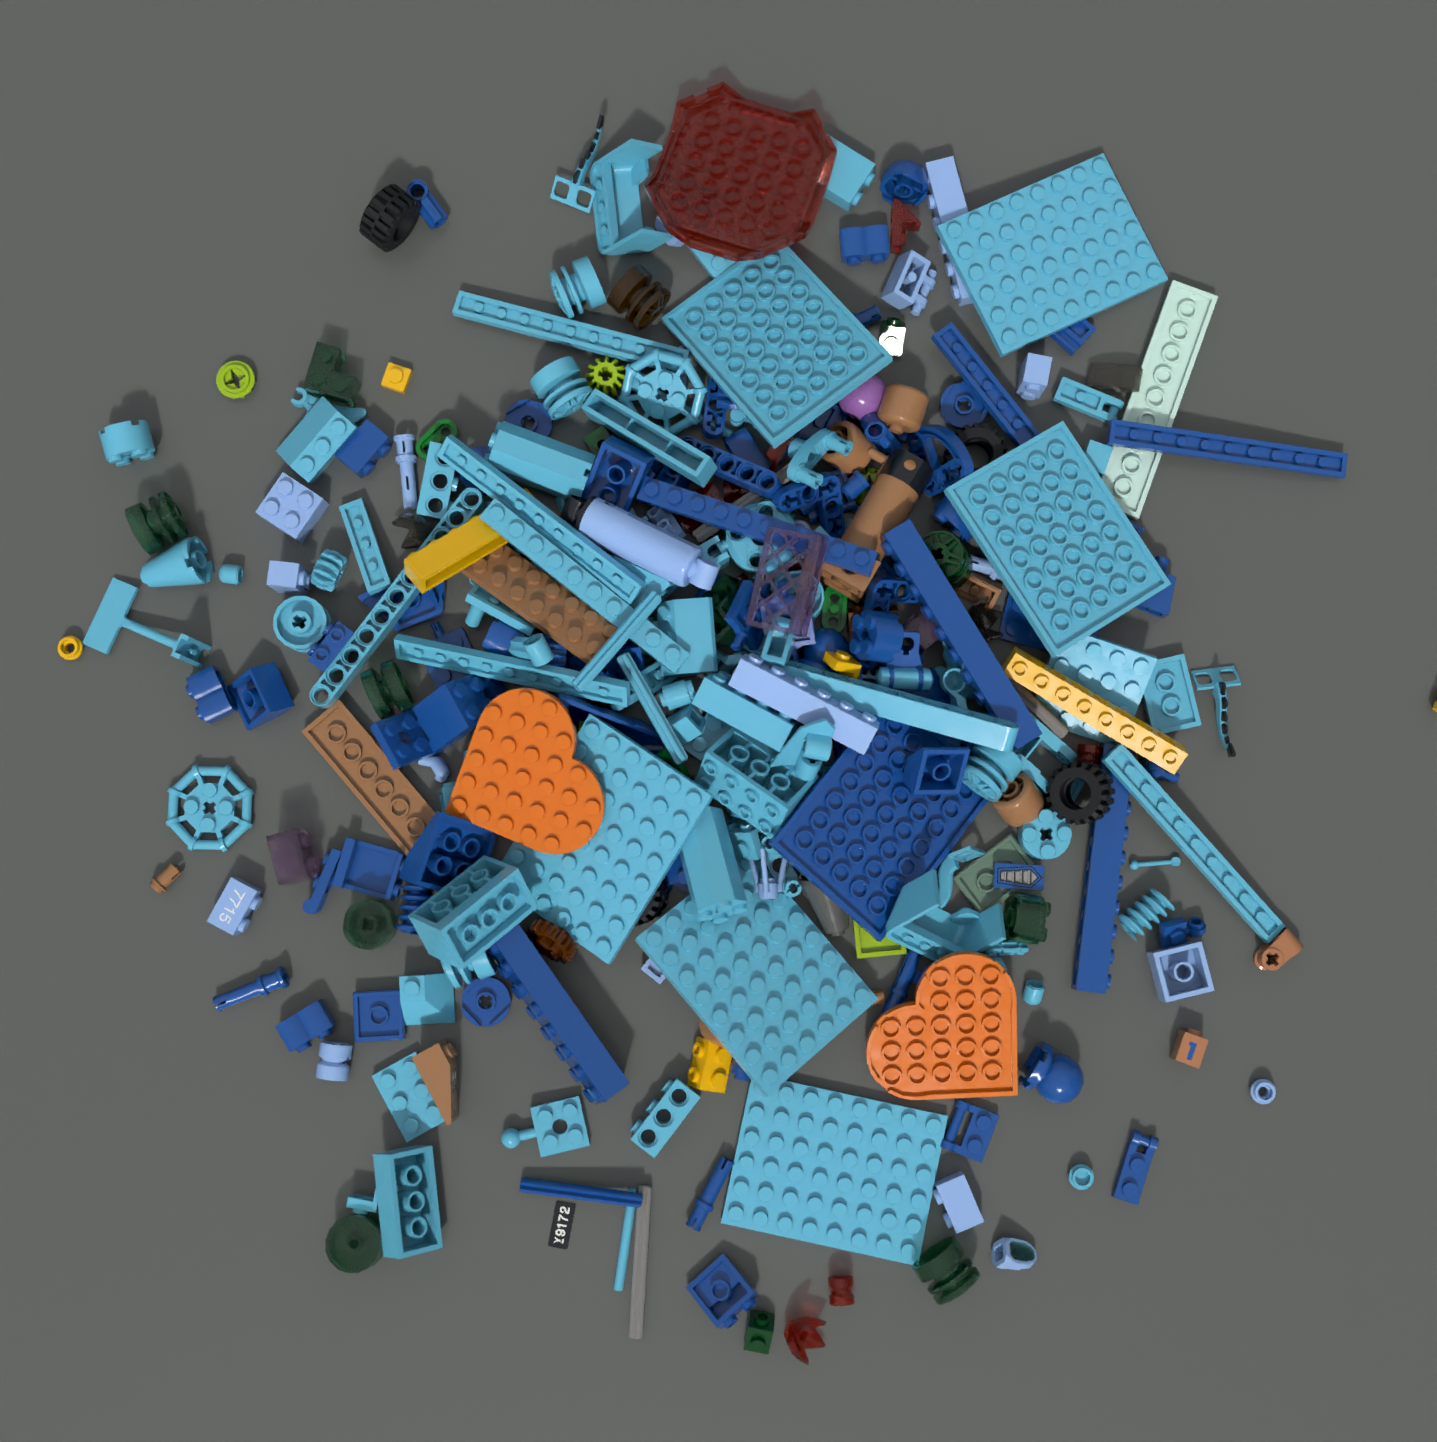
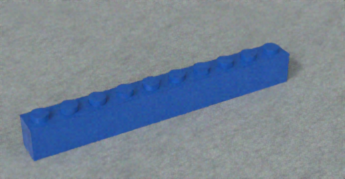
[880,519,1043,750]
[1071,743,1137,994]

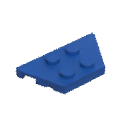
[358,578,446,633]

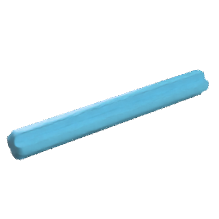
[572,591,662,691]
[617,652,688,765]

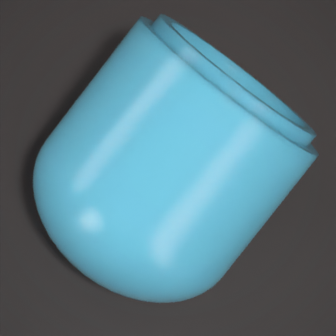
[218,564,243,585]
[1022,980,1045,1005]

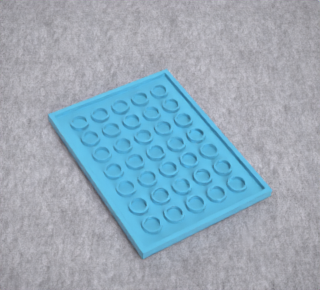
[935,153,1168,358]
[661,234,893,449]
[943,421,1171,658]
[502,713,715,965]
[635,860,878,1097]
[721,1080,948,1266]

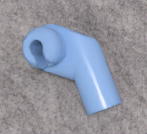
[418,755,450,783]

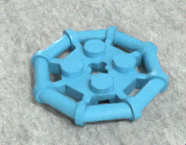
[618,348,708,435]
[165,764,255,852]

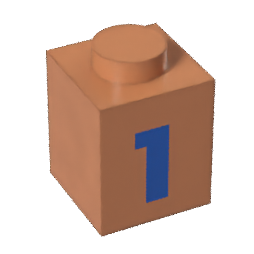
[1169,1028,1209,1069]

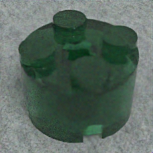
[1003,892,1051,946]
[343,899,398,950]

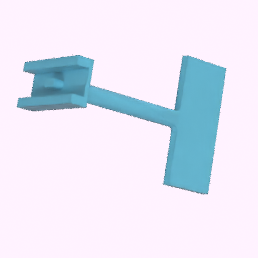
[82,578,212,669]

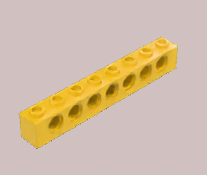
[1002,646,1188,774]

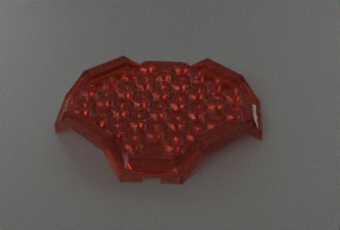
[644,82,837,262]

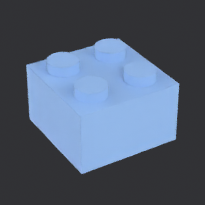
[255,472,329,544]
[1146,941,1215,1002]

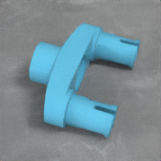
[787,428,853,489]
[759,834,801,897]

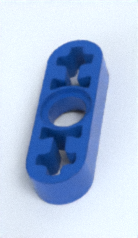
[701,376,727,439]

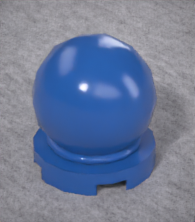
[798,627,850,673]
[1018,1041,1084,1104]

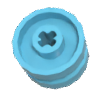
[273,596,334,653]

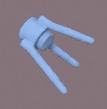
[749,847,787,899]

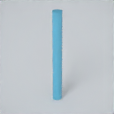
[613,1187,638,1291]

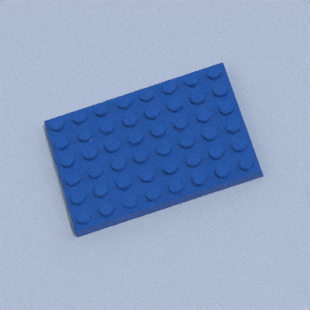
[768,715,988,942]

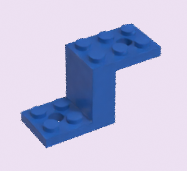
[370,674,507,770]

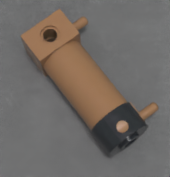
[817,447,934,603]

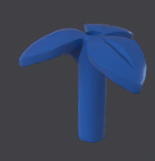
[1140,757,1180,783]

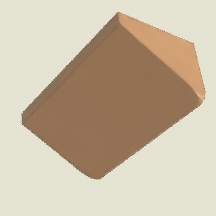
[954,570,1003,610]

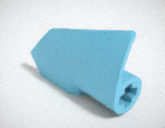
[770,718,835,781]

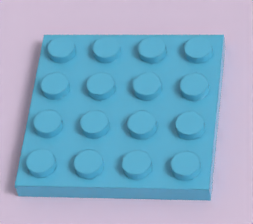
[1034,635,1157,744]

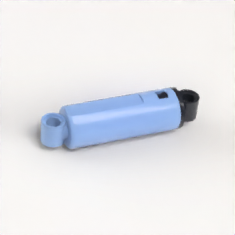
[560,494,720,590]

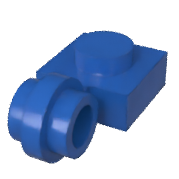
[1159,917,1206,949]

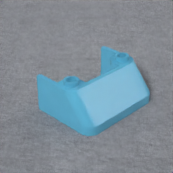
[590,139,673,256]
[885,869,1006,961]

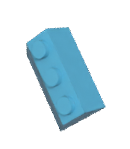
[276,396,359,483]
[657,597,718,677]

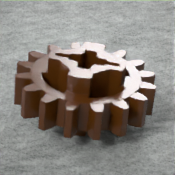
[526,919,578,964]

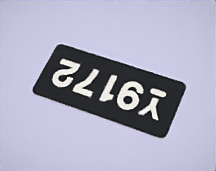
[548,1201,576,1249]

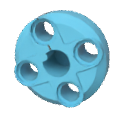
[726,501,795,575]

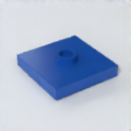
[353,989,406,1043]

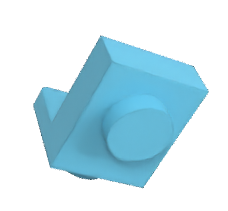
[346,1189,378,1214]

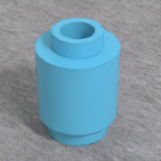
[658,679,696,711]

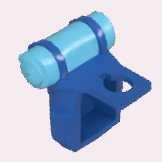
[876,631,934,692]

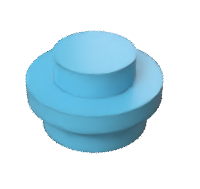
[1068,1164,1094,1190]

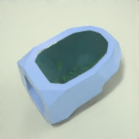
[991,1238,1037,1270]

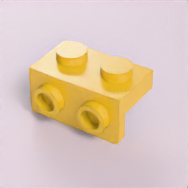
[688,1036,732,1093]

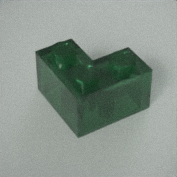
[303,341,362,408]
[701,573,742,647]

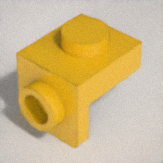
[823,650,862,679]

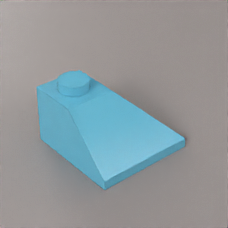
[399,973,456,1025]

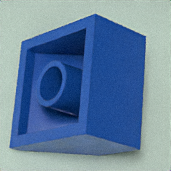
[227,662,295,731]
[902,747,970,795]

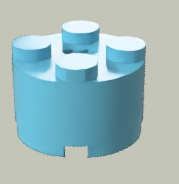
[98,420,155,467]
[1017,809,1072,860]

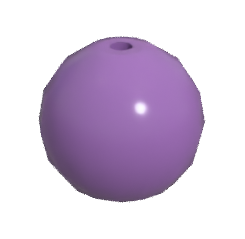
[839,374,886,421]

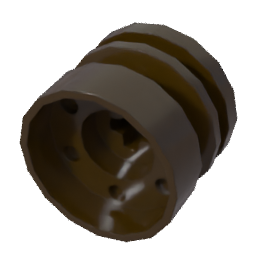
[607,264,671,331]

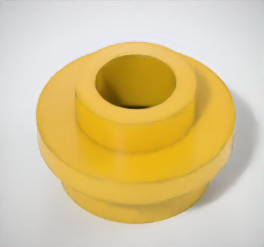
[58,636,83,660]

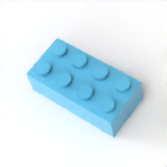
[691,670,800,752]
[373,1145,443,1259]

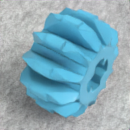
[311,549,347,592]

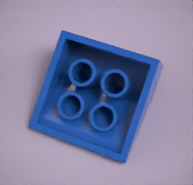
[399,811,498,891]

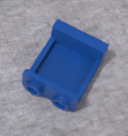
[332,837,406,901]

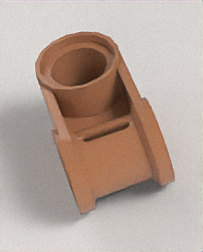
[1253,926,1303,971]

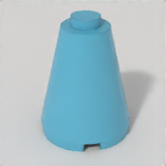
[140,536,213,588]

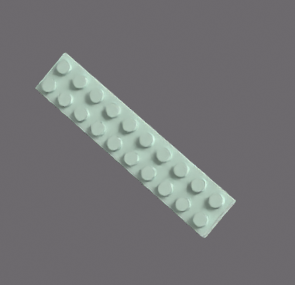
[1101,280,1218,520]

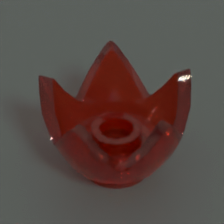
[784,1317,827,1365]

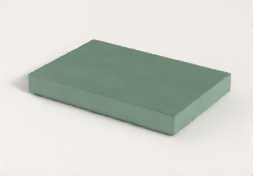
[953,833,1034,913]

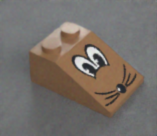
[411,1039,459,1125]

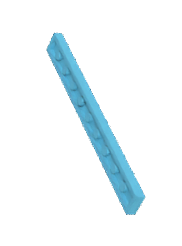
[452,290,690,376]
[437,434,646,605]
[479,498,690,674]
[394,634,631,707]
[1101,743,1286,943]

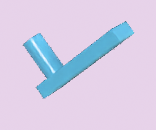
[465,584,537,636]

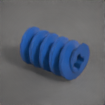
[395,883,433,935]

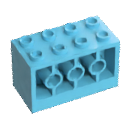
[695,727,820,839]
[408,855,538,970]

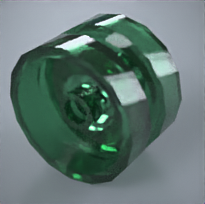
[360,659,415,720]
[325,1213,383,1273]

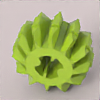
[585,356,625,397]

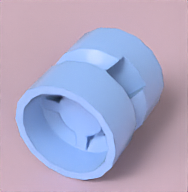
[315,1041,353,1081]

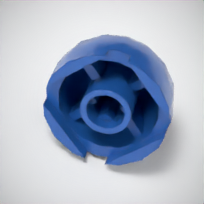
[880,159,928,208]

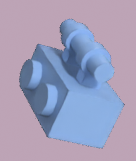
[880,250,937,316]

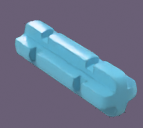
[986,940,1029,956]

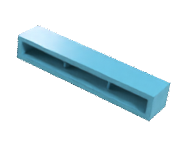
[581,388,717,488]

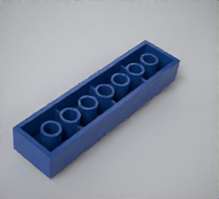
[485,924,630,1105]

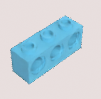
[416,441,459,519]
[630,1076,701,1158]

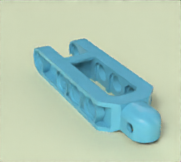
[939,668,1077,794]

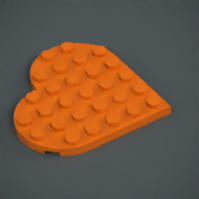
[445,687,606,854]
[866,951,1018,1100]

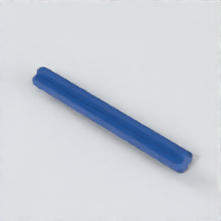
[520,1178,643,1208]

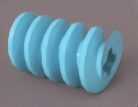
[1118,888,1175,942]

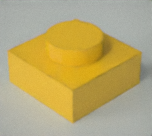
[381,362,413,394]

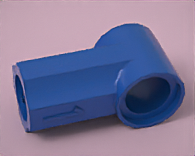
[407,179,448,230]
[861,412,903,456]

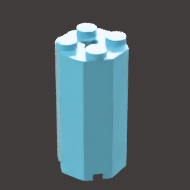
[484,421,596,500]
[679,806,748,924]

